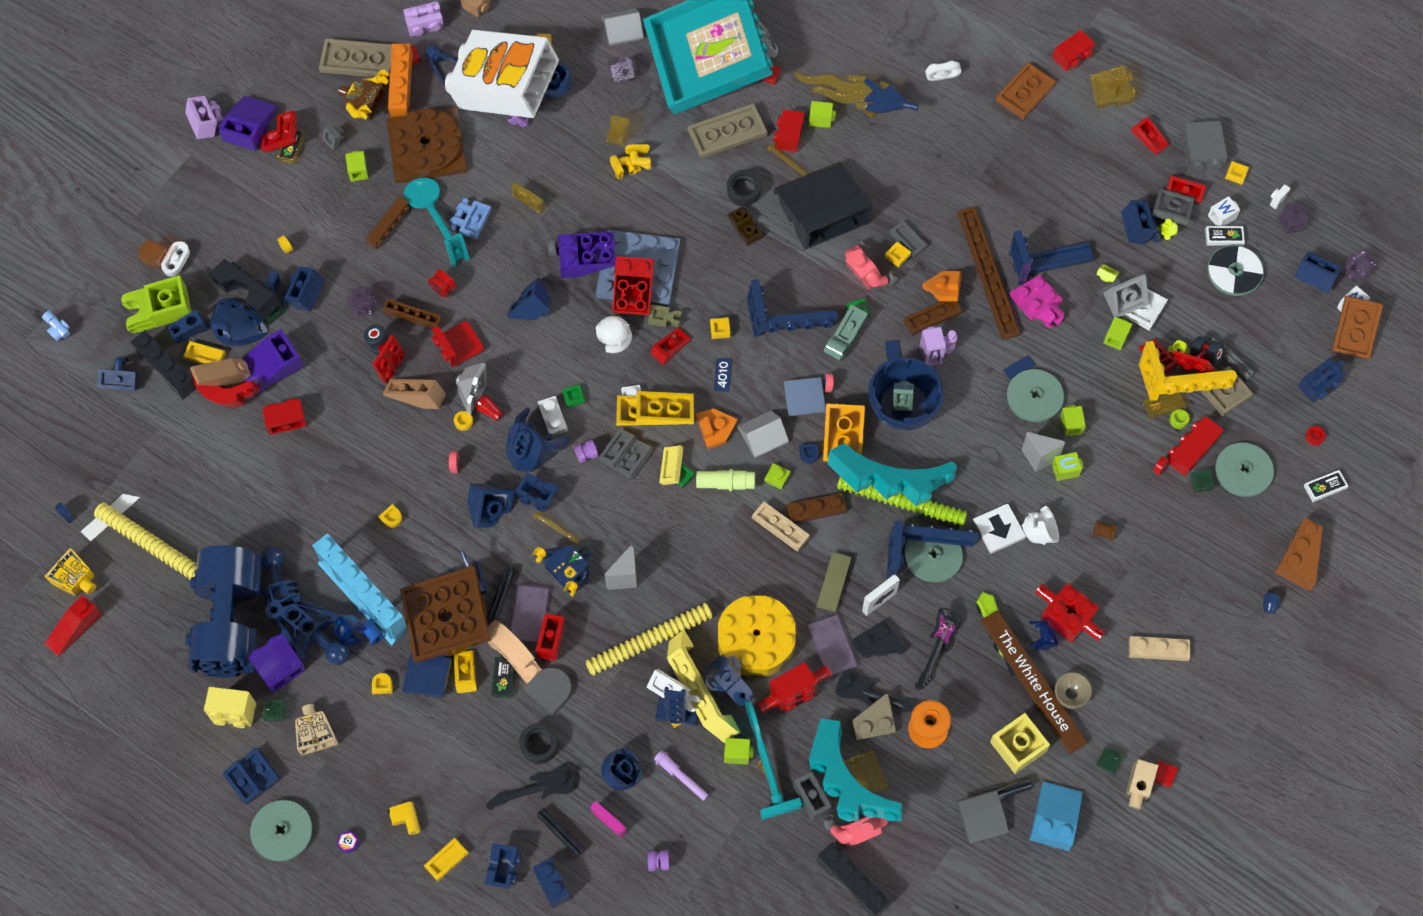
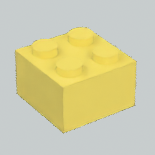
[204,687,256,728]
[990,713,1050,774]

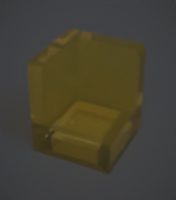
[606,115,630,146]

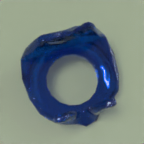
[1029,619,1059,650]

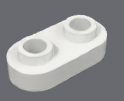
[925,61,961,81]
[161,242,190,276]

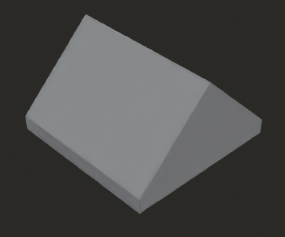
[602,8,644,46]
[1103,274,1149,318]
[737,411,789,458]
[1021,432,1065,472]
[605,546,637,590]

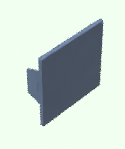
[784,377,826,416]

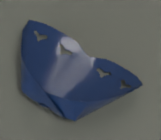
[209,299,268,346]

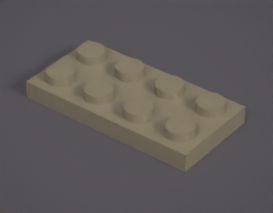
[319,39,392,79]
[687,103,767,159]

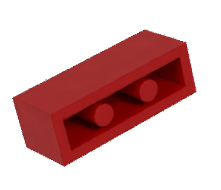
[1168,416,1223,477]

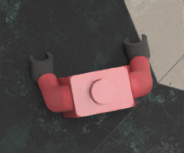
[845,239,899,290]
[823,794,888,846]

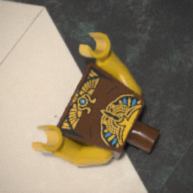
[338,70,390,121]

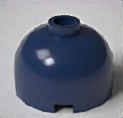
[544,62,573,99]
[601,748,642,790]

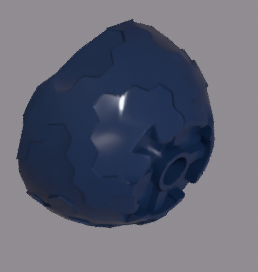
[868,357,943,430]

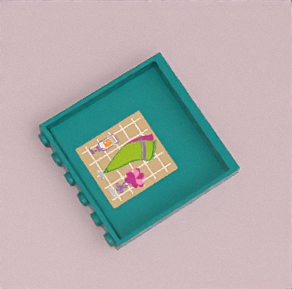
[643,0,773,115]

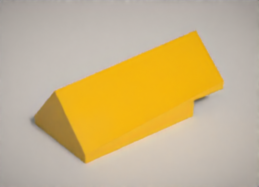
[616,391,694,426]

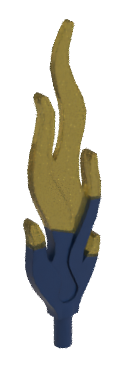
[794,72,919,113]

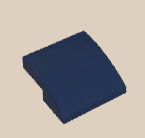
[402,653,452,697]
[222,747,282,805]

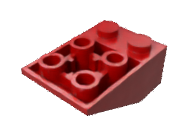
[612,256,655,315]

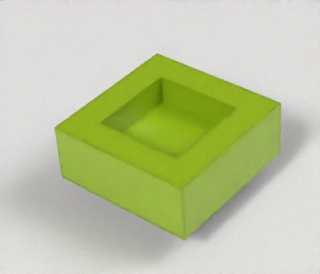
[764,463,790,490]

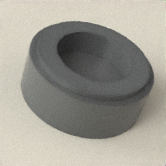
[548,238,558,257]

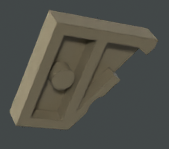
[852,694,896,740]

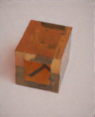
[138,239,168,271]

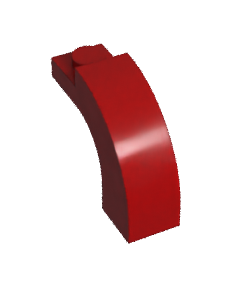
[191,374,260,408]

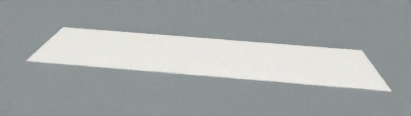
[81,494,140,541]

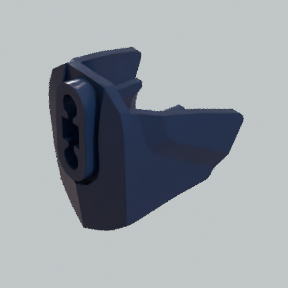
[505,407,571,472]

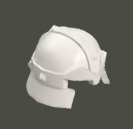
[596,316,632,353]
[1022,506,1059,545]

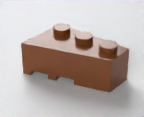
[1275,518,1323,591]

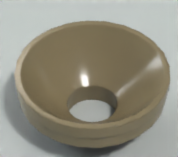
[1055,672,1092,709]

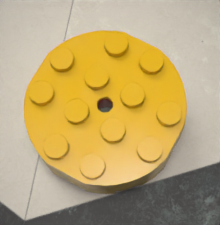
[718,596,796,677]

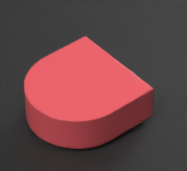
[449,451,459,473]

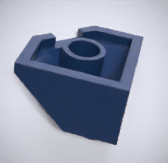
[507,278,551,320]
[467,483,515,528]

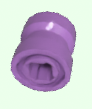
[574,439,598,464]
[647,849,669,871]

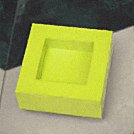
[1096,264,1119,282]

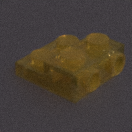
[1090,65,1136,109]

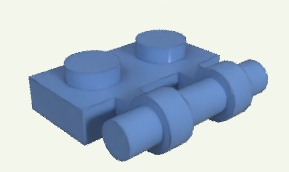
[448,198,491,240]

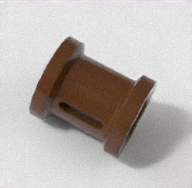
[1093,520,1116,541]

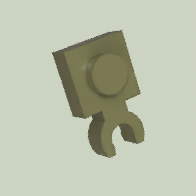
[648,305,682,327]

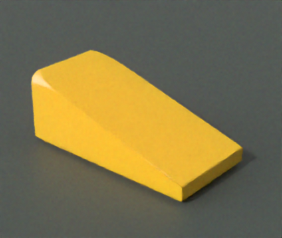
[454,650,477,693]

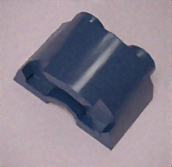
[515,473,559,513]
[485,843,522,889]

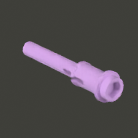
[654,751,709,801]

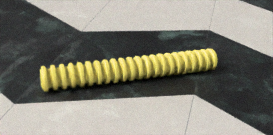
[94,502,197,580]
[585,603,712,676]

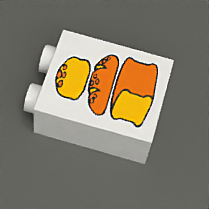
[445,30,559,118]

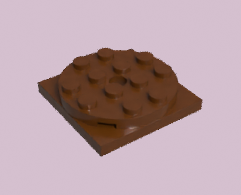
[386,108,467,183]
[400,566,491,664]

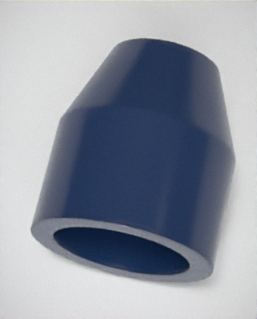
[1263,593,1281,614]

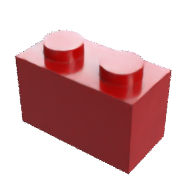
[1052,30,1095,72]
[773,109,804,153]
[262,399,307,435]
[536,613,566,662]

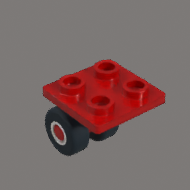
[364,324,405,384]
[1173,336,1224,373]

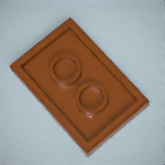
[995,62,1057,120]
[1331,296,1383,359]

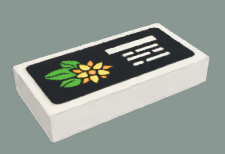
[1205,226,1245,246]
[1304,470,1348,502]

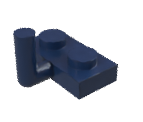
[97,356,138,391]

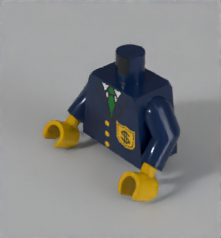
[532,545,592,596]

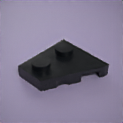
[851,620,906,658]

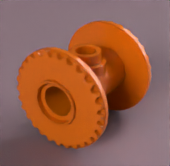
[908,700,951,749]

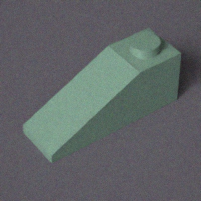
[893,381,914,412]

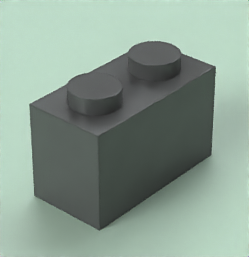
[793,772,832,822]

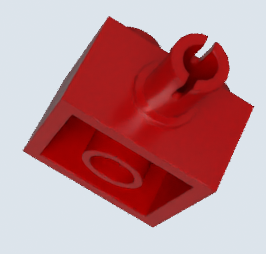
[1035,583,1106,643]
[756,662,832,714]

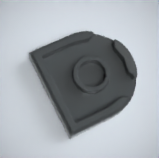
[523,668,571,716]

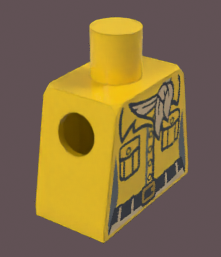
[45,548,96,596]

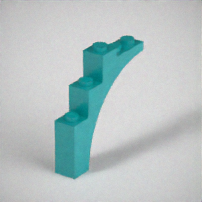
[827,443,957,506]
[809,718,903,822]

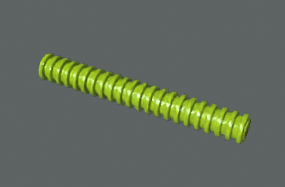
[837,477,967,527]

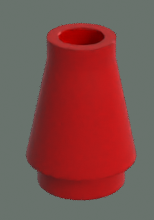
[475,395,504,422]

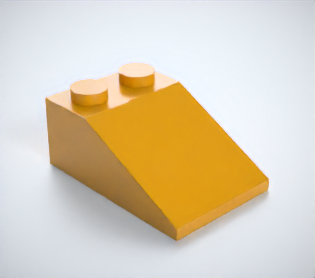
[823,403,865,461]

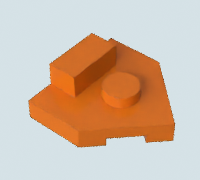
[923,271,962,301]
[695,408,738,450]

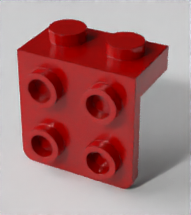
[431,321,484,368]

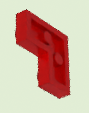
[261,110,297,153]

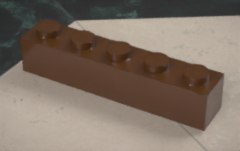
[366,197,410,250]
[383,298,442,329]

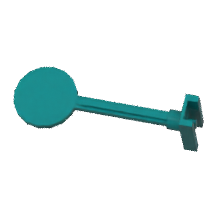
[404,178,470,268]
[745,700,802,820]

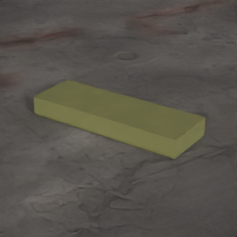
[817,552,852,613]

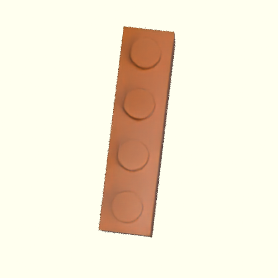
[388,44,413,118]

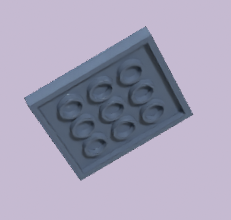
[596,230,680,307]

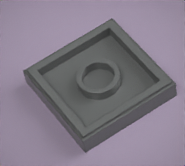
[1152,189,1195,225]

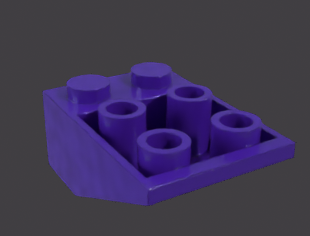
[219,96,277,151]
[558,232,616,278]
[243,329,304,394]
[248,634,306,694]

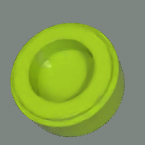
[1169,409,1190,429]

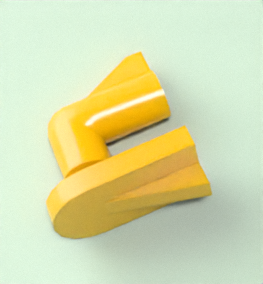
[625,144,651,169]
[610,155,641,180]

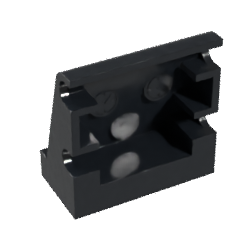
[773,161,873,250]

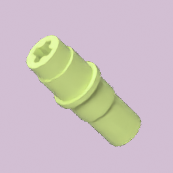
[696,468,755,492]

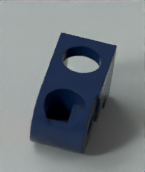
[168,309,209,343]

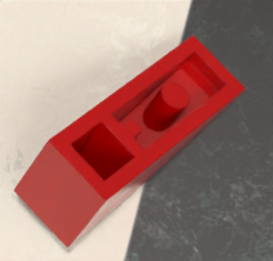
[44,595,102,657]

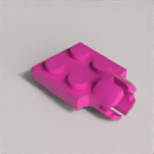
[1010,275,1064,328]

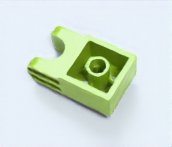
[121,275,192,333]

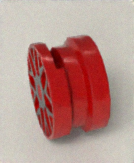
[427,269,457,298]

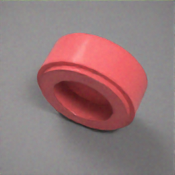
[823,373,834,392]

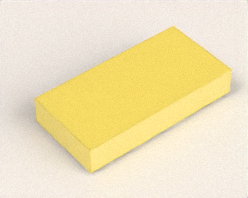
[659,445,683,485]

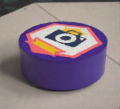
[337,831,359,853]

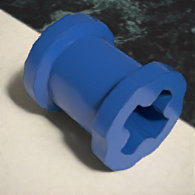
[359,619,385,645]

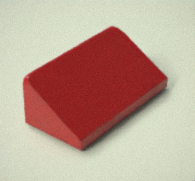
[1167,176,1206,203]

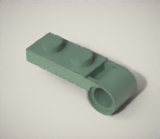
[824,305,868,361]

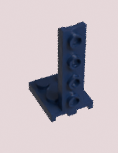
[1009,231,1095,285]
[747,279,838,337]
[887,521,979,578]
[655,674,697,727]

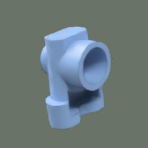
[42,311,71,341]

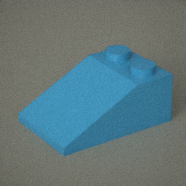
[1029,781,1083,851]

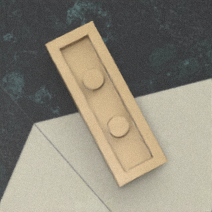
[752,502,810,552]
[1129,636,1190,661]

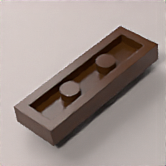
[903,301,962,336]
[786,493,847,524]

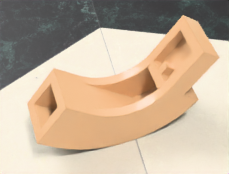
[488,620,542,684]

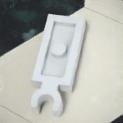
[647,669,701,712]

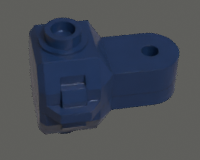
[704,655,753,705]

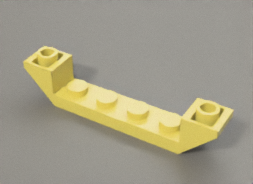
[667,630,740,743]

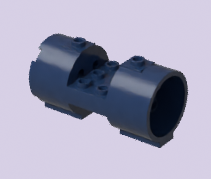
[186,545,262,678]

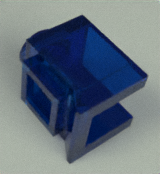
[334,615,367,645]

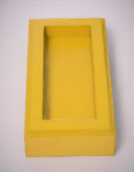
[183,341,226,364]
[424,838,469,882]

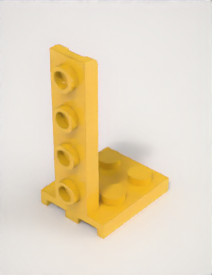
[1139,341,1237,401]

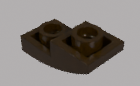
[727,206,763,246]

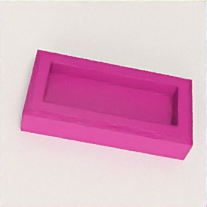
[591,801,627,838]

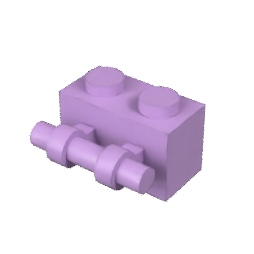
[403,1,444,37]
[185,96,224,139]
[919,327,957,366]

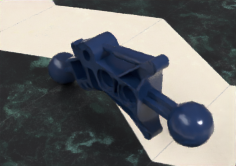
[261,546,350,665]

